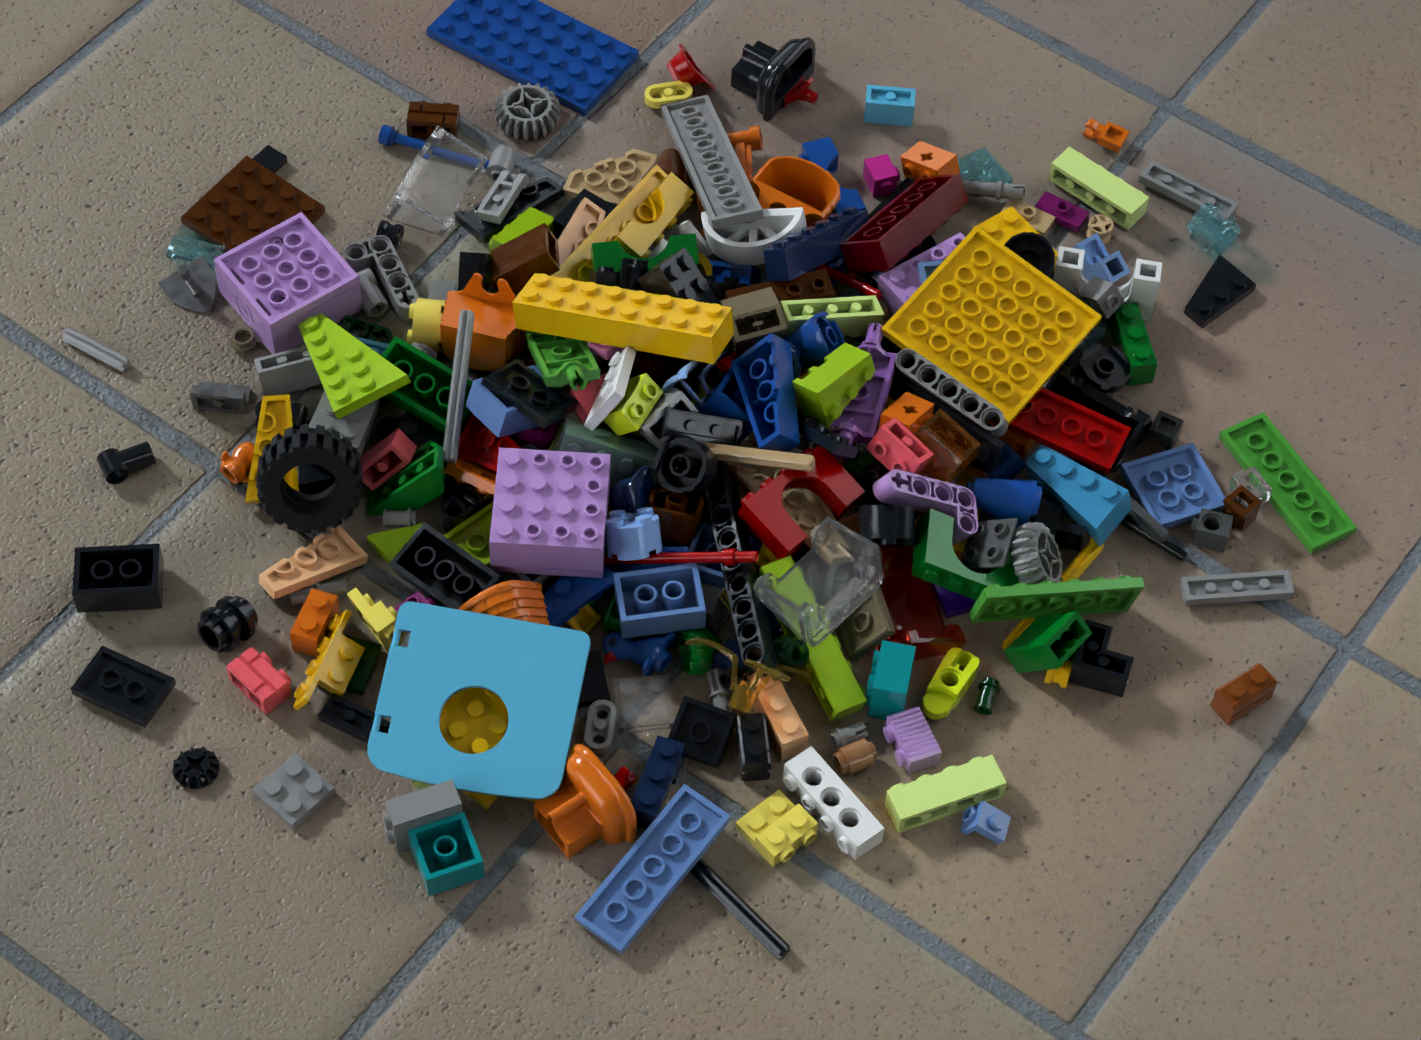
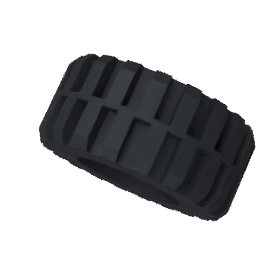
[256,424,363,533]

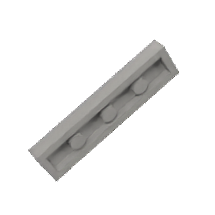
[1138,160,1239,226]
[1180,570,1295,606]

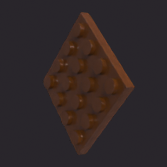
[181,155,325,252]

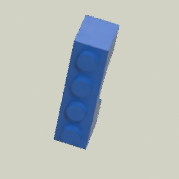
[799,137,866,214]

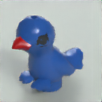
[602,631,677,679]

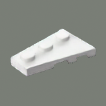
[584,346,636,431]

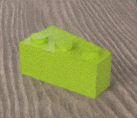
[488,207,554,254]
[792,343,876,427]

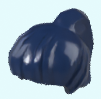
[609,466,653,513]

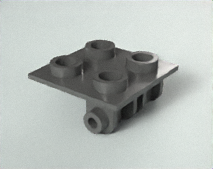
[961,518,1018,574]

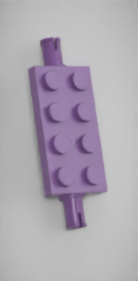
[829,323,897,460]

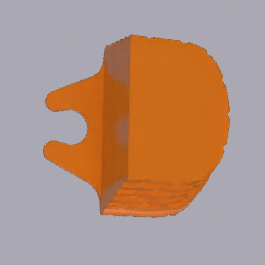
[750,156,841,227]
[440,273,527,371]
[458,580,550,625]

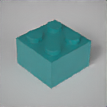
[865,640,916,720]
[408,812,485,896]

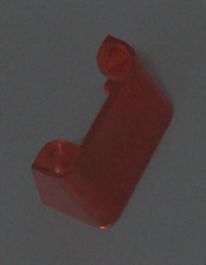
[855,545,966,661]

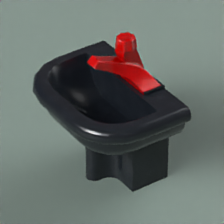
[731,37,819,121]

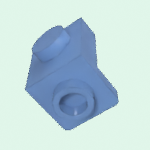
[961,801,1011,845]

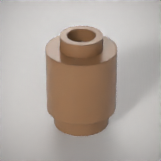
[832,738,877,775]

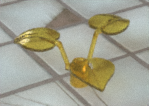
[685,638,813,714]

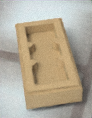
[1001,199,1056,237]

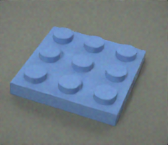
[1120,442,1225,529]

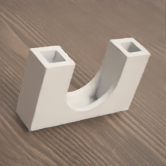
[1053,246,1162,321]

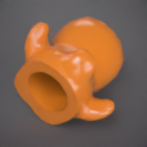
[219,442,255,484]

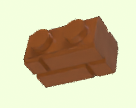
[1211,663,1277,725]

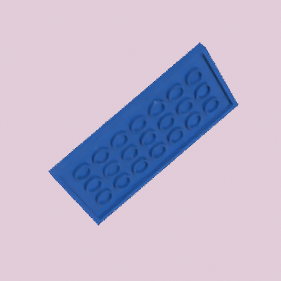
[427,0,639,116]

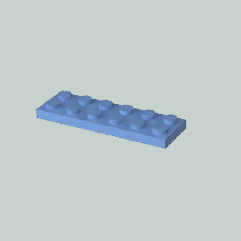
[574,783,731,955]

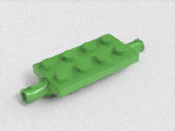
[525,331,600,391]

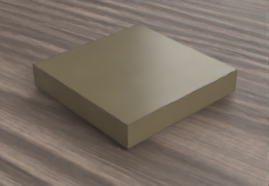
[834,584,896,661]

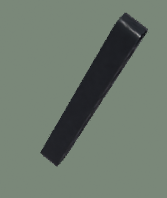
[705,461,778,677]

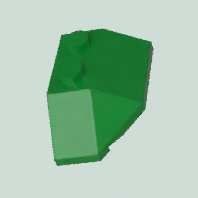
[366,440,445,516]

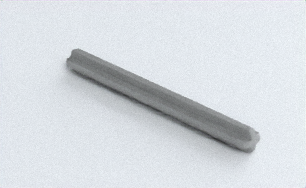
[443,310,475,463]

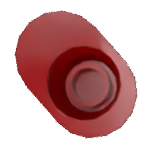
[667,43,716,90]

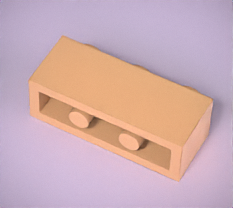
[745,671,809,761]

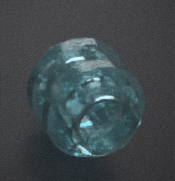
[1187,202,1241,255]

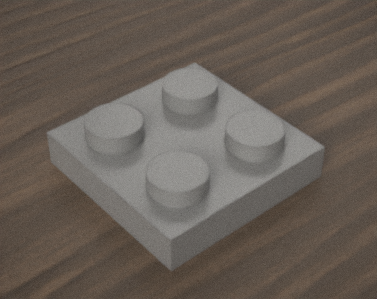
[252,753,336,830]

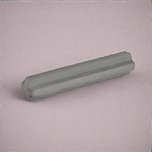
[62,327,131,372]

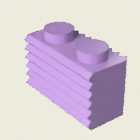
[883,706,942,775]

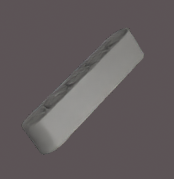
[895,349,1008,437]

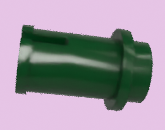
[974,677,1001,715]

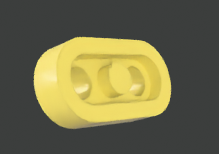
[644,81,693,109]

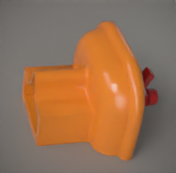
[534,744,638,859]

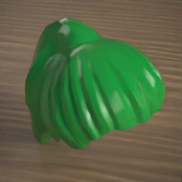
[677,628,723,676]

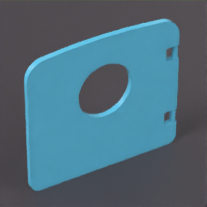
[367,601,590,800]

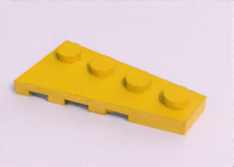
[245,394,299,504]

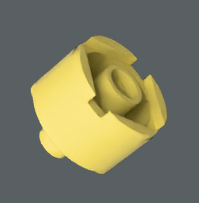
[407,298,445,353]

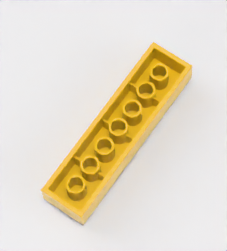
[512,273,734,364]

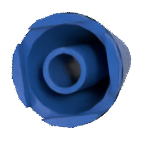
[785,311,845,369]
[965,478,1042,529]

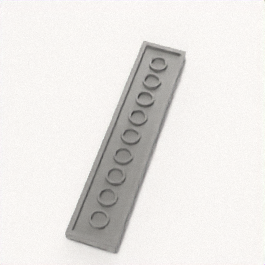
[661,95,764,230]

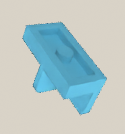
[864,85,916,127]

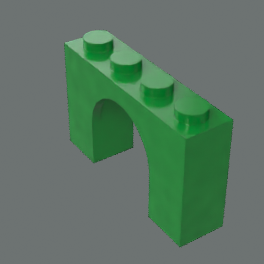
[912,508,1019,601]

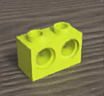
[603,373,663,436]

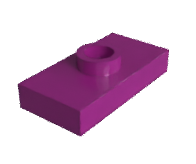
[1034,191,1090,233]

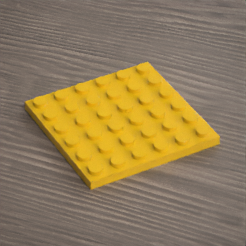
[881,225,1102,426]

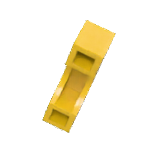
[612,172,694,259]

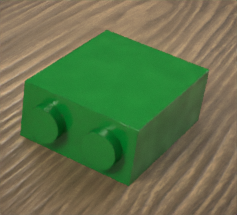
[1003,611,1092,674]

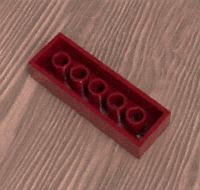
[839,173,969,274]

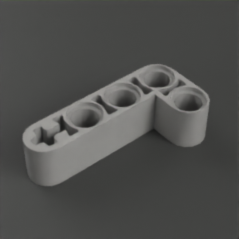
[344,235,419,324]

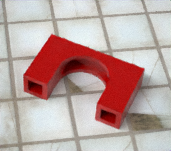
[737,445,865,560]

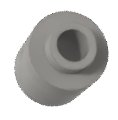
[486,145,516,182]

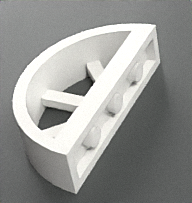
[701,207,807,265]

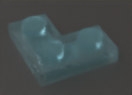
[958,147,1013,184]

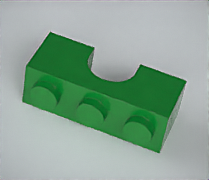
[1108,303,1157,386]

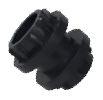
[197,595,258,653]

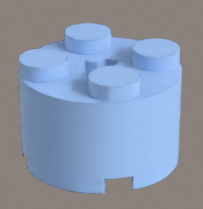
[605,507,663,561]

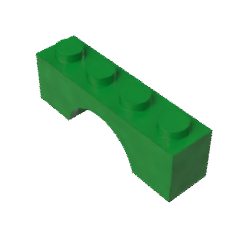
[590,234,699,273]

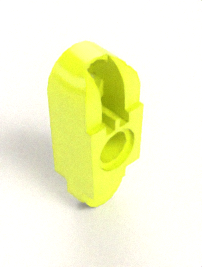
[922,647,980,720]

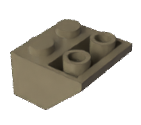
[720,287,787,351]

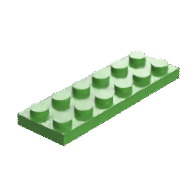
[1218,412,1357,554]
[969,575,1145,623]

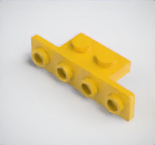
[293,609,365,710]

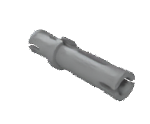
[963,181,1025,201]

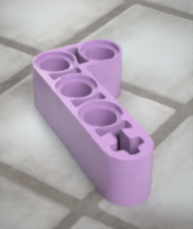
[873,469,978,545]

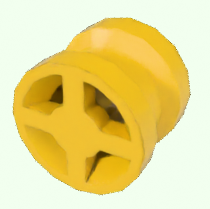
[1044,661,1073,689]

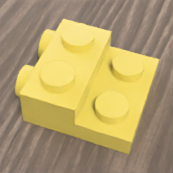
[347,588,406,654]
[735,790,818,867]

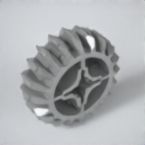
[494,82,561,141]
[1010,522,1064,585]

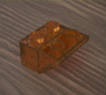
[915,408,981,483]

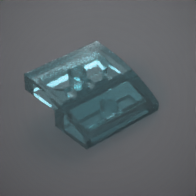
[165,225,226,270]

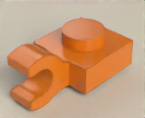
[1083,118,1130,153]

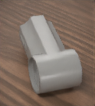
[357,268,388,318]

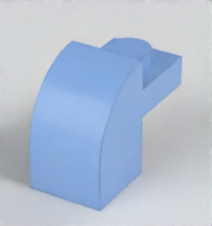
[1074,233,1131,283]

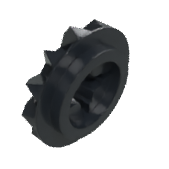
[173,746,220,789]

